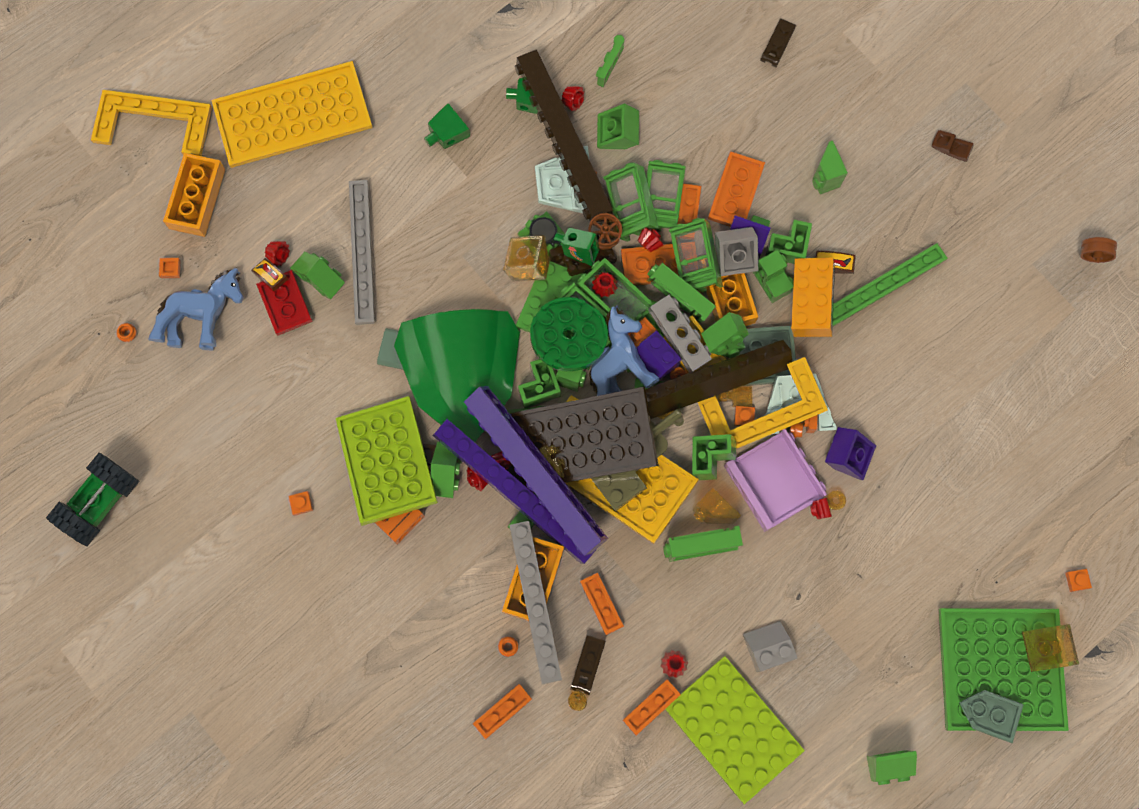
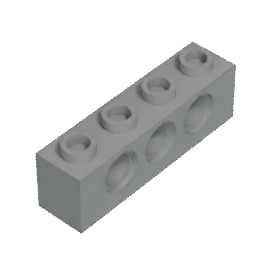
[648,295,712,373]

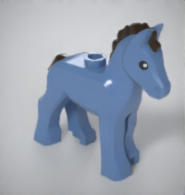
[148,268,244,351]
[589,306,660,396]

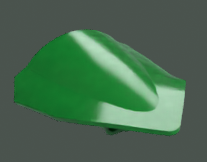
[394,309,520,442]

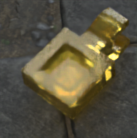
[719,387,752,407]

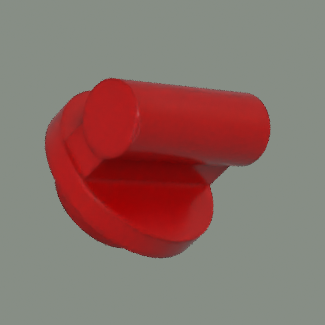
[491,451,512,469]
[810,497,832,520]

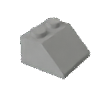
[715,227,758,276]
[743,621,797,672]

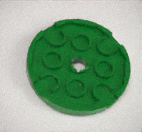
[530,297,608,371]

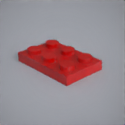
[256,270,313,336]

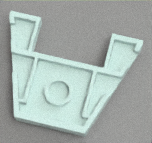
[535,146,589,213]
[765,373,837,434]

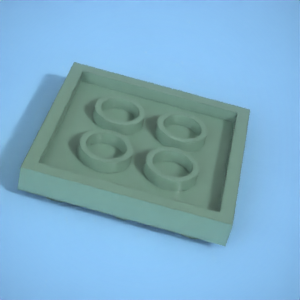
[739,326,796,386]

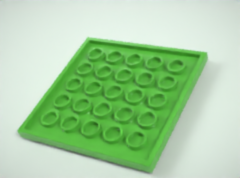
[939,608,1069,731]

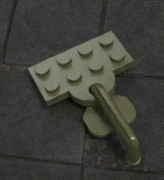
[591,410,684,512]

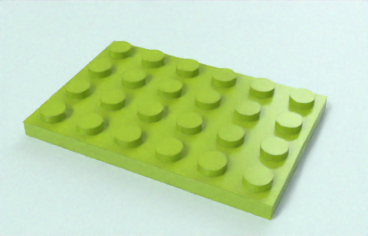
[335,396,438,526]
[665,656,805,805]

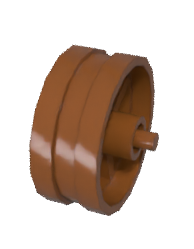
[588,213,622,250]
[1081,237,1117,263]

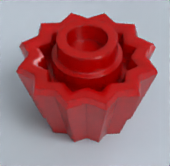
[561,86,585,111]
[638,228,664,253]
[264,241,290,267]
[592,272,618,298]
[466,467,488,491]
[660,650,688,678]

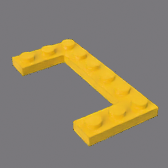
[91,90,212,156]
[697,357,828,449]

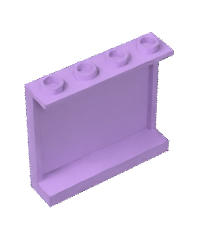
[724,429,827,532]

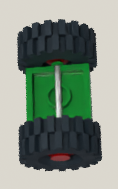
[46,452,140,547]

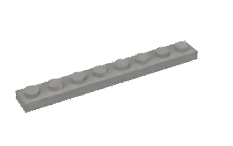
[349,180,375,325]
[509,521,562,684]

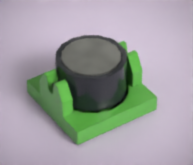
[517,212,565,263]

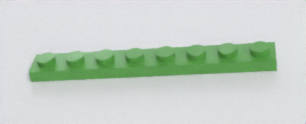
[833,243,948,327]

